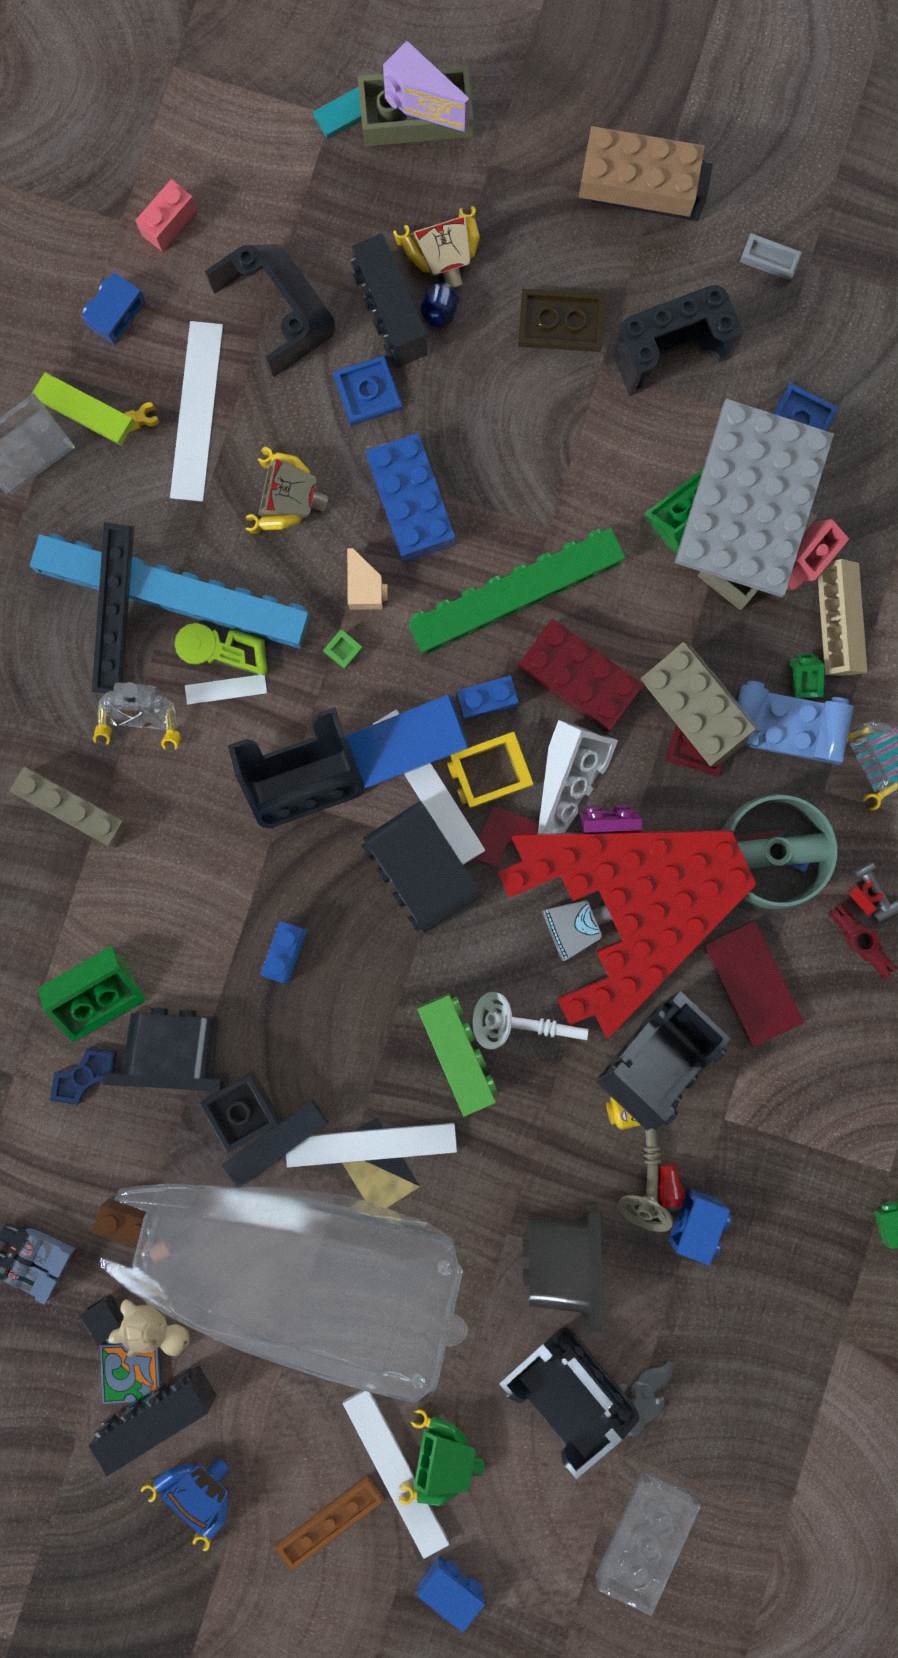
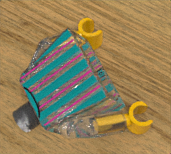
[847,721,898,810]

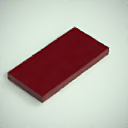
[703,921,804,1047]

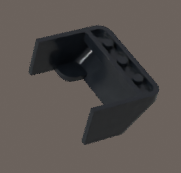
[204,244,335,377]

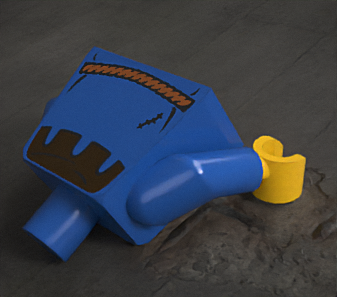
[141,1458,230,1551]

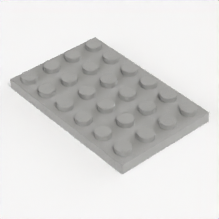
[674,399,834,597]

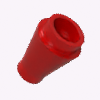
[657,1165,686,1207]

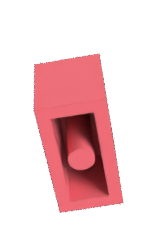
[135,179,198,252]

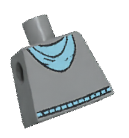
[541,900,613,961]

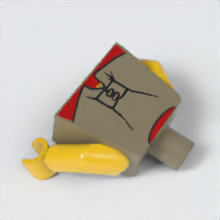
[245,447,328,534]

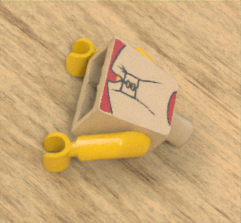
[393,206,480,289]

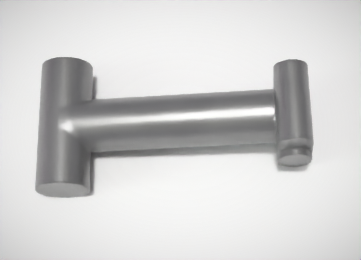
[854,862,898,924]

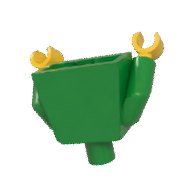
[399,1409,484,1506]

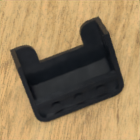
[228,707,364,828]

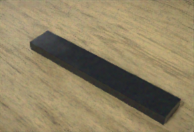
[92,522,135,695]

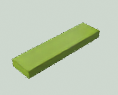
[31,372,136,446]

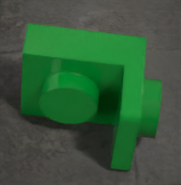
[790,654,824,699]

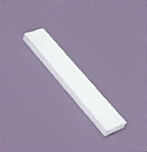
[373,709,486,865]
[286,1123,457,1167]
[343,1387,449,1558]

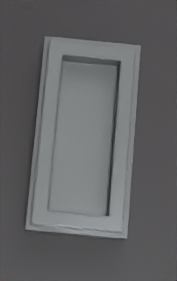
[740,233,802,281]

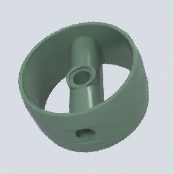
[721,794,837,909]

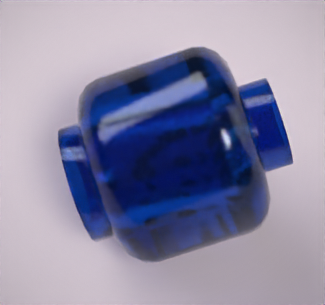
[420,282,459,327]

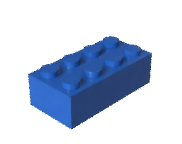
[366,433,455,563]

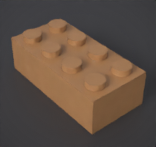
[579,126,705,217]

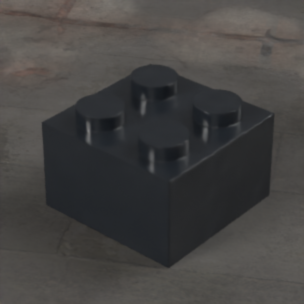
[199,1071,281,1153]

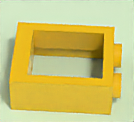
[447,732,534,810]

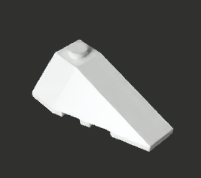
[538,720,618,833]

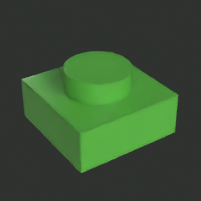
[323,630,363,670]

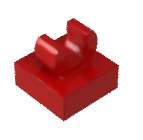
[847,880,884,916]

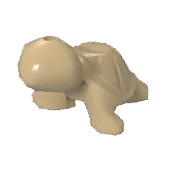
[109,1299,190,1357]

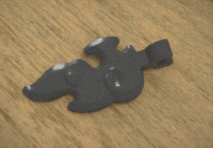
[618,1361,673,1436]

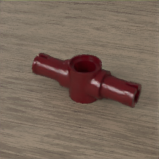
[828,903,898,979]

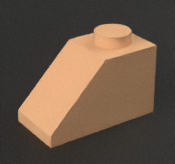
[347,548,388,610]

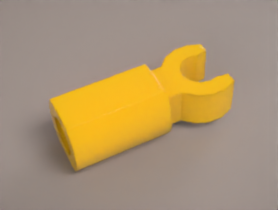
[123,402,160,432]

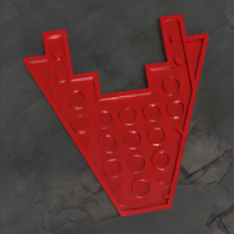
[497,830,756,1038]

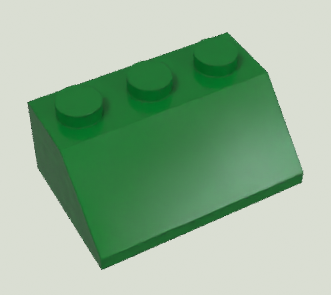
[644,469,703,553]
[38,945,146,1042]

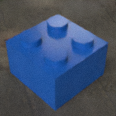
[668,1187,731,1266]

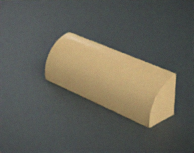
[818,559,868,676]

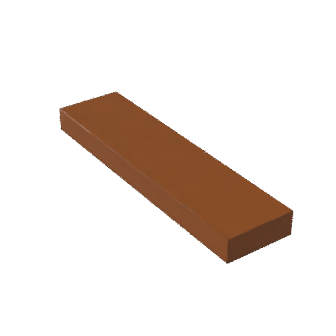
[275,1474,384,1572]

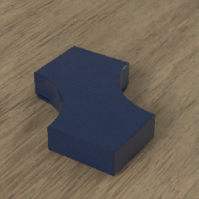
[50,1048,117,1105]

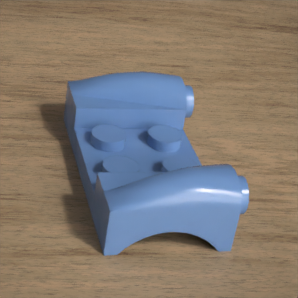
[737,681,854,765]

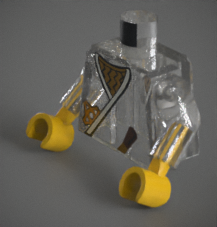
[93,682,181,750]

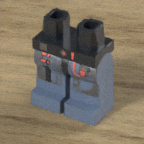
[0,1223,76,1305]

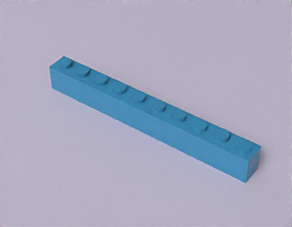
[29,533,311,649]

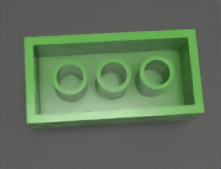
[417,993,498,1117]

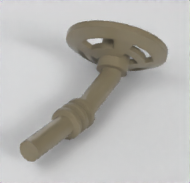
[618,1128,673,1232]

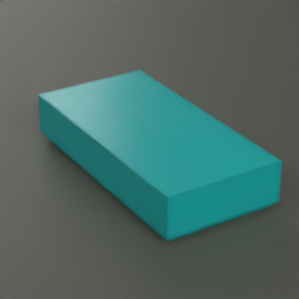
[313,87,362,139]

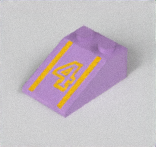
[383,41,469,132]

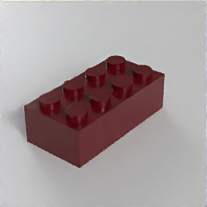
[518,618,644,734]

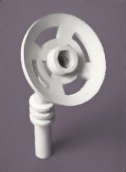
[473,992,589,1049]

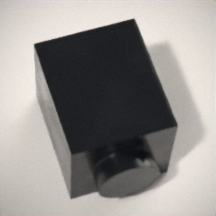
[80,1293,124,1346]

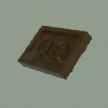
[518,289,605,352]

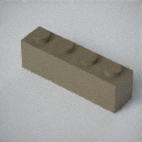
[9,767,129,848]

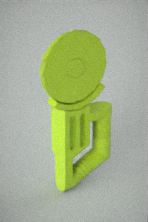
[175,623,268,676]

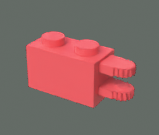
[786,519,849,590]

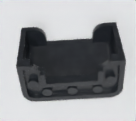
[500,1327,639,1479]

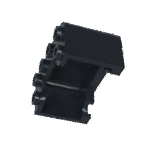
[613,285,744,396]
[361,800,482,933]
[595,991,731,1130]

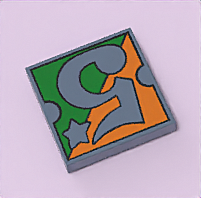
[100,1343,161,1404]

